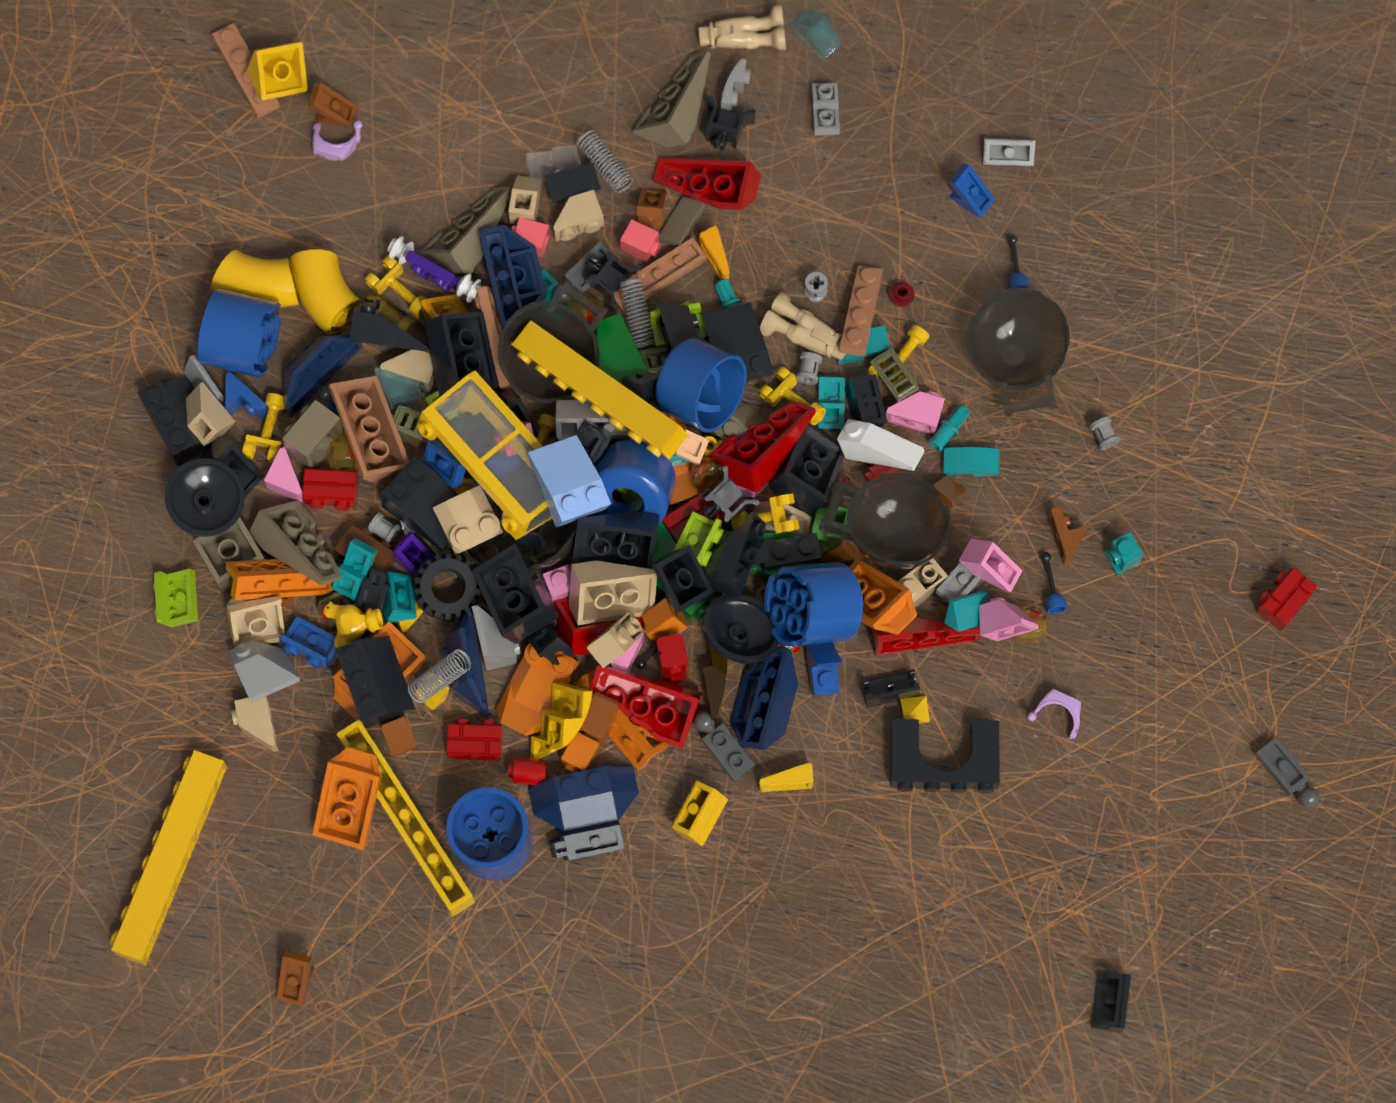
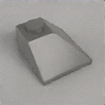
[472,605,521,671]
[228,640,300,703]

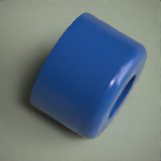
[655,338,747,432]
[591,440,676,526]

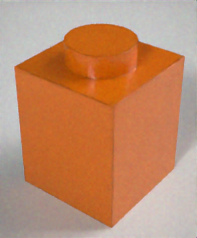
[642,598,688,640]
[561,733,600,774]

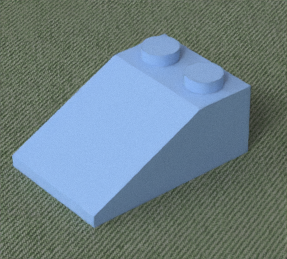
[527,435,611,527]

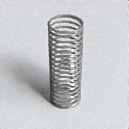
[576,130,633,193]
[619,278,655,348]
[408,649,471,703]

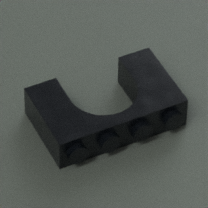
[891,719,1000,793]

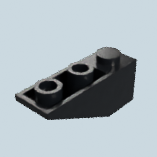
[705,512,767,595]

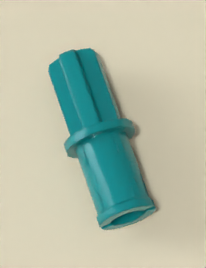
[715,279,741,310]
[928,405,970,452]

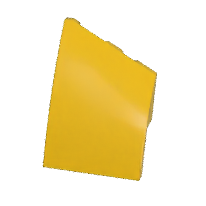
[530,682,592,759]

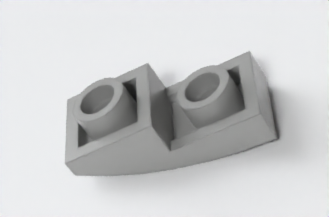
[721,59,751,111]
[812,83,840,136]

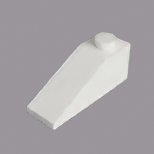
[837,419,924,471]

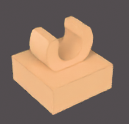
[674,429,709,465]

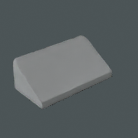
[983,137,1035,166]
[184,355,225,405]

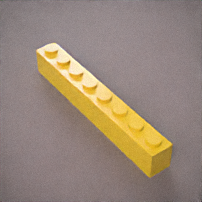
[512,320,689,460]
[336,720,475,917]
[110,750,227,966]

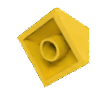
[247,41,308,100]

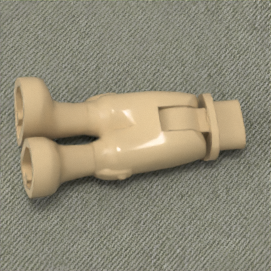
[699,4,786,50]
[760,292,846,361]

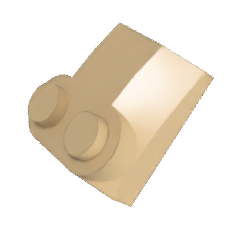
[432,485,503,555]
[226,596,286,648]

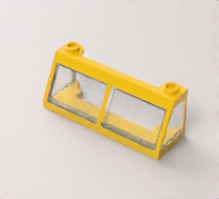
[416,371,552,540]

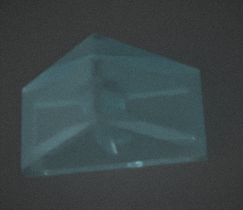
[790,9,842,60]
[374,367,427,411]

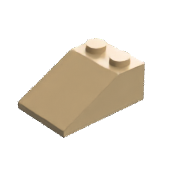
[569,561,657,625]

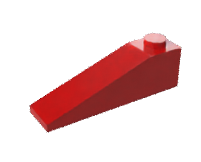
[653,158,761,210]
[711,401,816,493]
[554,596,663,657]
[871,618,981,656]
[590,664,702,749]

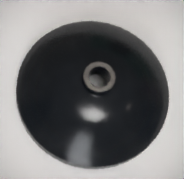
[165,459,245,537]
[702,594,779,664]

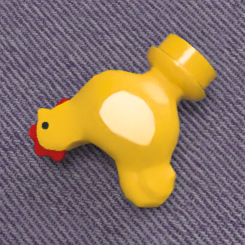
[321,601,383,648]

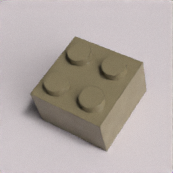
[282,400,345,469]
[192,517,265,593]

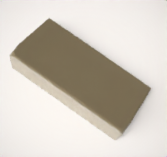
[659,197,705,248]

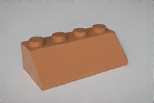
[328,376,409,485]

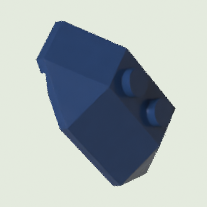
[479,225,547,328]
[284,334,363,418]
[441,608,490,717]
[731,647,798,750]
[529,766,639,832]

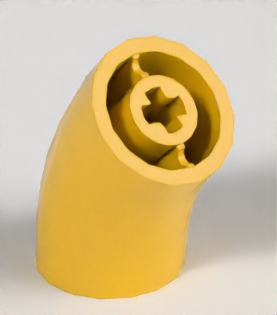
[290,249,360,335]
[211,250,300,308]

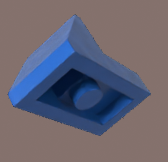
[949,164,995,218]
[225,371,268,420]
[422,440,466,488]
[806,642,842,696]

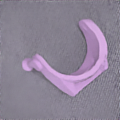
[313,121,362,161]
[1027,689,1081,740]

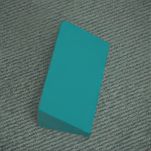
[384,571,417,623]
[945,590,990,631]

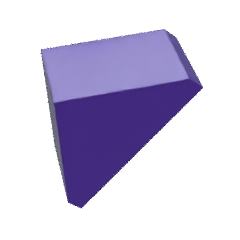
[392,532,434,578]

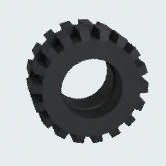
[413,553,481,621]

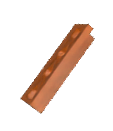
[226,559,334,600]
[575,669,670,771]

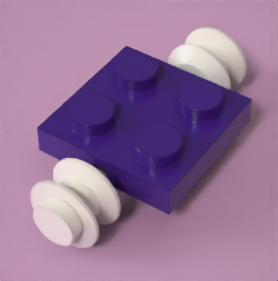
[388,236,482,302]

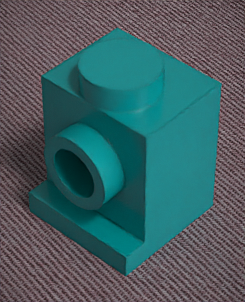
[1104,532,1144,575]

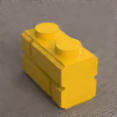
[670,781,728,846]

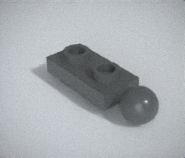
[553,241,612,304]
[694,711,755,782]
[1255,737,1320,808]

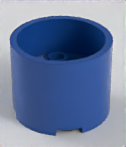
[198,288,281,378]
[764,562,863,647]
[446,787,533,881]

